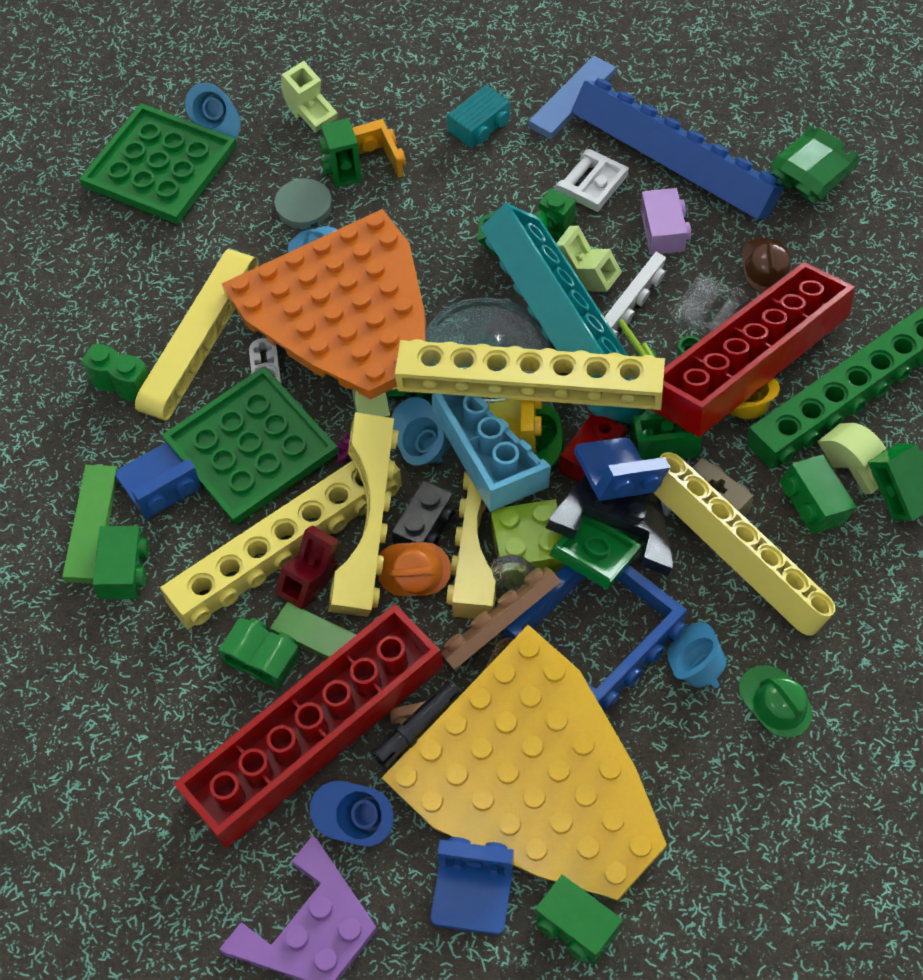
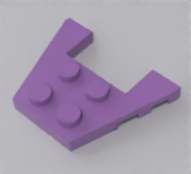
[220,835,377,980]

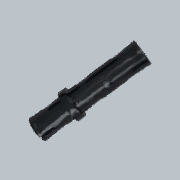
[371,680,462,769]

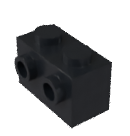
[392,481,456,545]

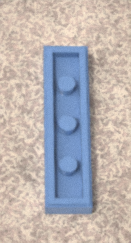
[529,56,616,140]

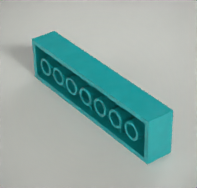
[480,202,647,424]

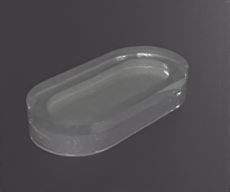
[491,555,536,591]

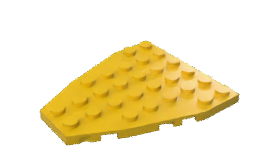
[382,625,667,901]

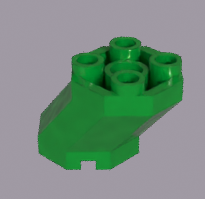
[770,125,861,205]

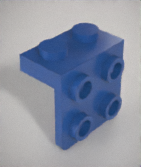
[574,438,671,501]
[115,443,201,520]
[431,837,514,935]

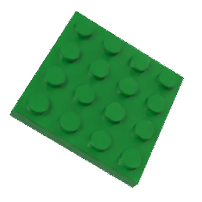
[79,103,237,224]
[162,366,339,526]

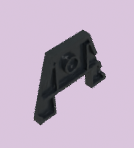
[545,475,673,576]

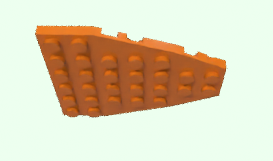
[222,209,427,399]

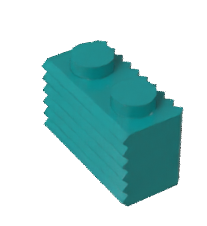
[446,84,510,148]

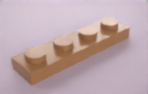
[441,566,561,670]

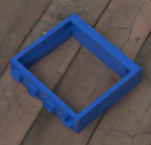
[503,565,687,709]

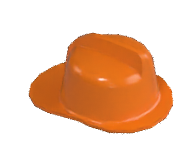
[377,542,451,596]

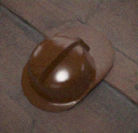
[742,238,792,293]

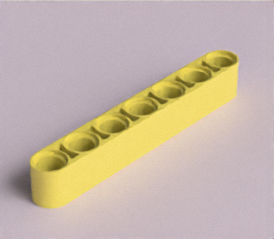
[135,249,258,421]
[654,452,835,635]

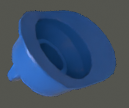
[310,781,394,847]

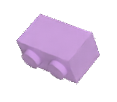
[640,188,691,255]

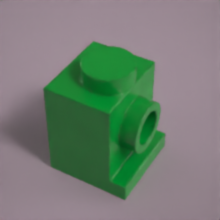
[539,188,576,240]

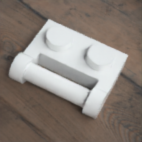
[554,149,629,212]

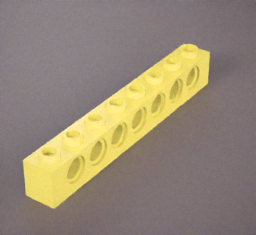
[395,339,665,410]
[160,459,402,630]

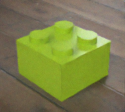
[490,499,565,585]

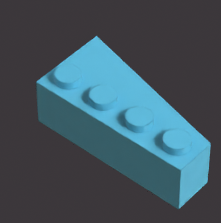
[432,393,551,512]

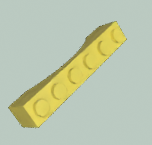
[328,412,398,617]
[447,471,497,619]

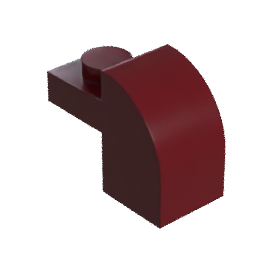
[275,525,339,610]

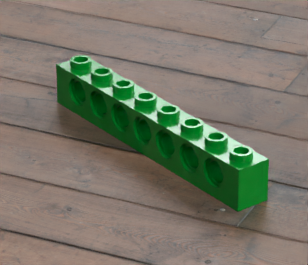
[746,307,923,469]

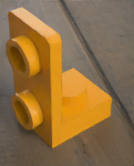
[352,119,406,178]

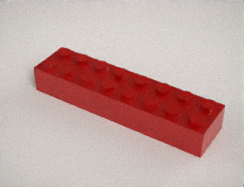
[650,262,855,437]
[174,604,443,850]

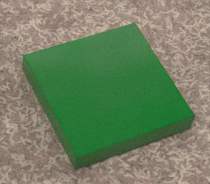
[550,515,642,590]

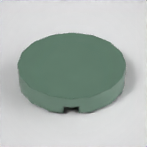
[274,178,333,229]

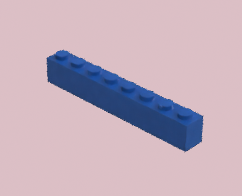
[571,78,785,219]

